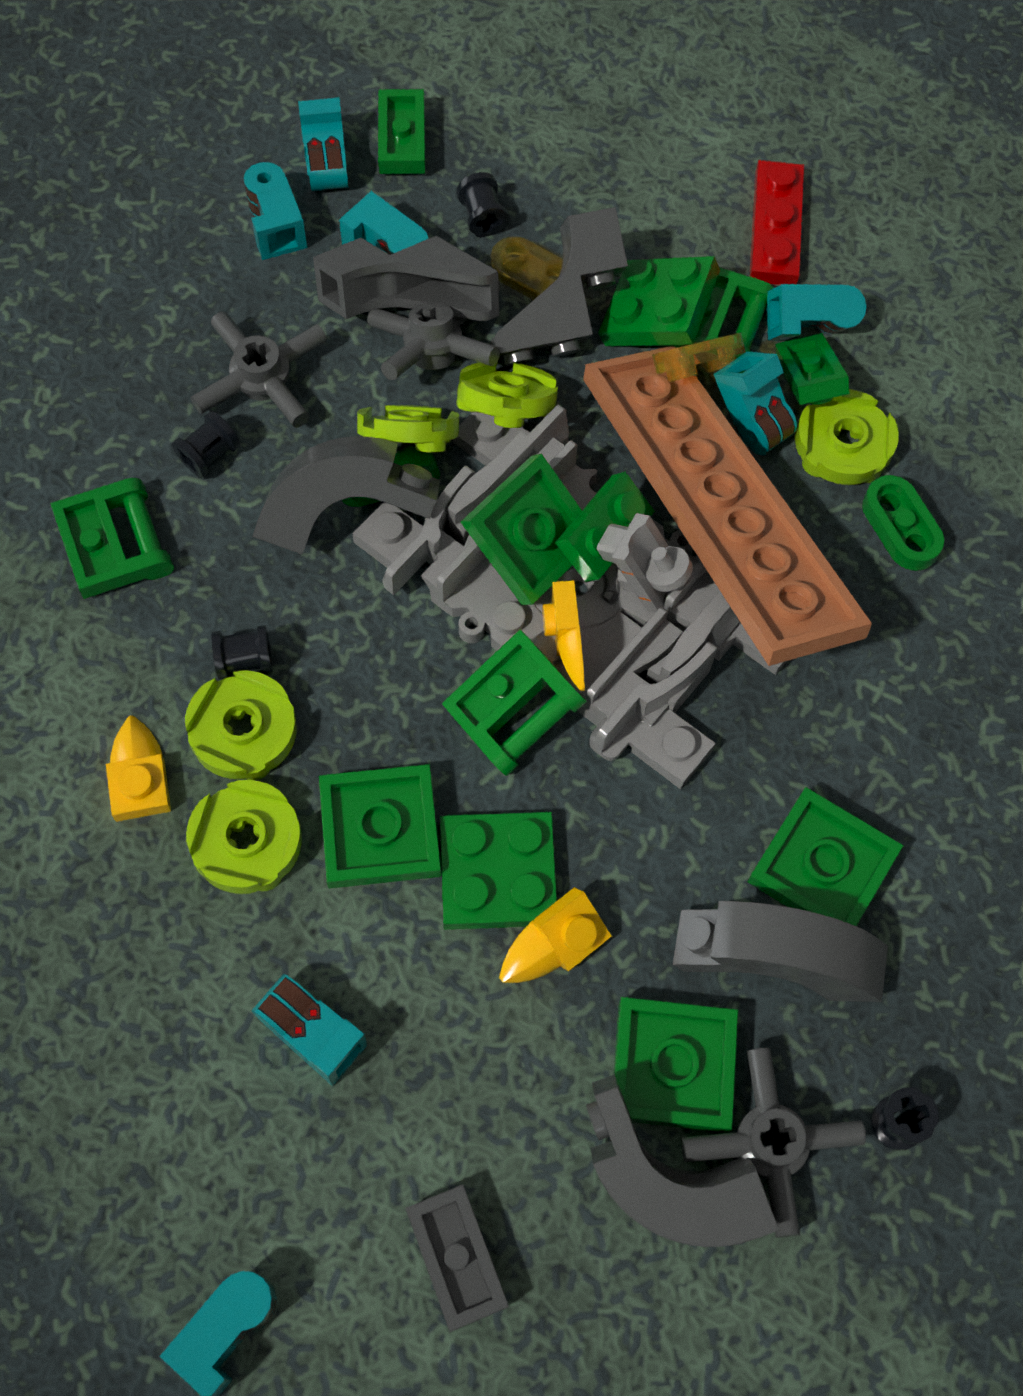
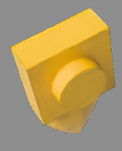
[542,580,585,691]
[106,715,171,822]
[499,887,612,983]

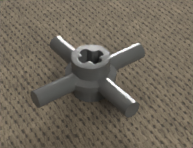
[367,303,500,380]
[190,311,327,428]
[681,1048,866,1238]

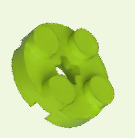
[456,363,558,428]
[795,389,899,485]
[357,405,459,452]
[185,670,297,780]
[186,780,302,894]

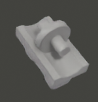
[597,513,693,613]

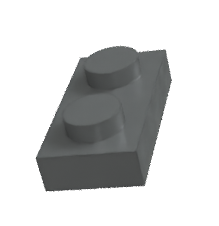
[405,1185,509,1333]

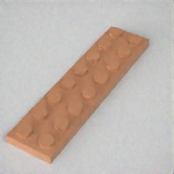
[583,346,872,666]

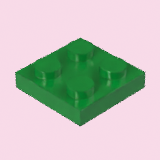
[598,256,720,346]
[460,454,582,605]
[319,764,441,889]
[747,787,904,926]
[440,812,557,930]
[613,997,738,1133]

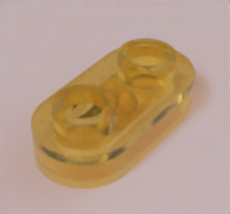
[491,237,563,300]
[652,333,745,382]

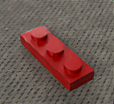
[749,160,804,285]

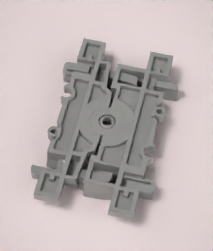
[352,404,787,789]

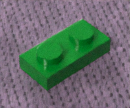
[378,89,425,174]
[775,333,850,405]
[555,471,655,582]

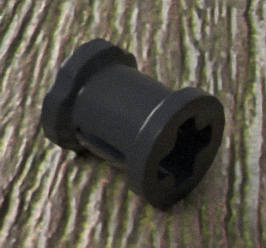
[457,172,510,238]
[172,411,241,479]
[211,625,273,679]
[871,1087,939,1151]

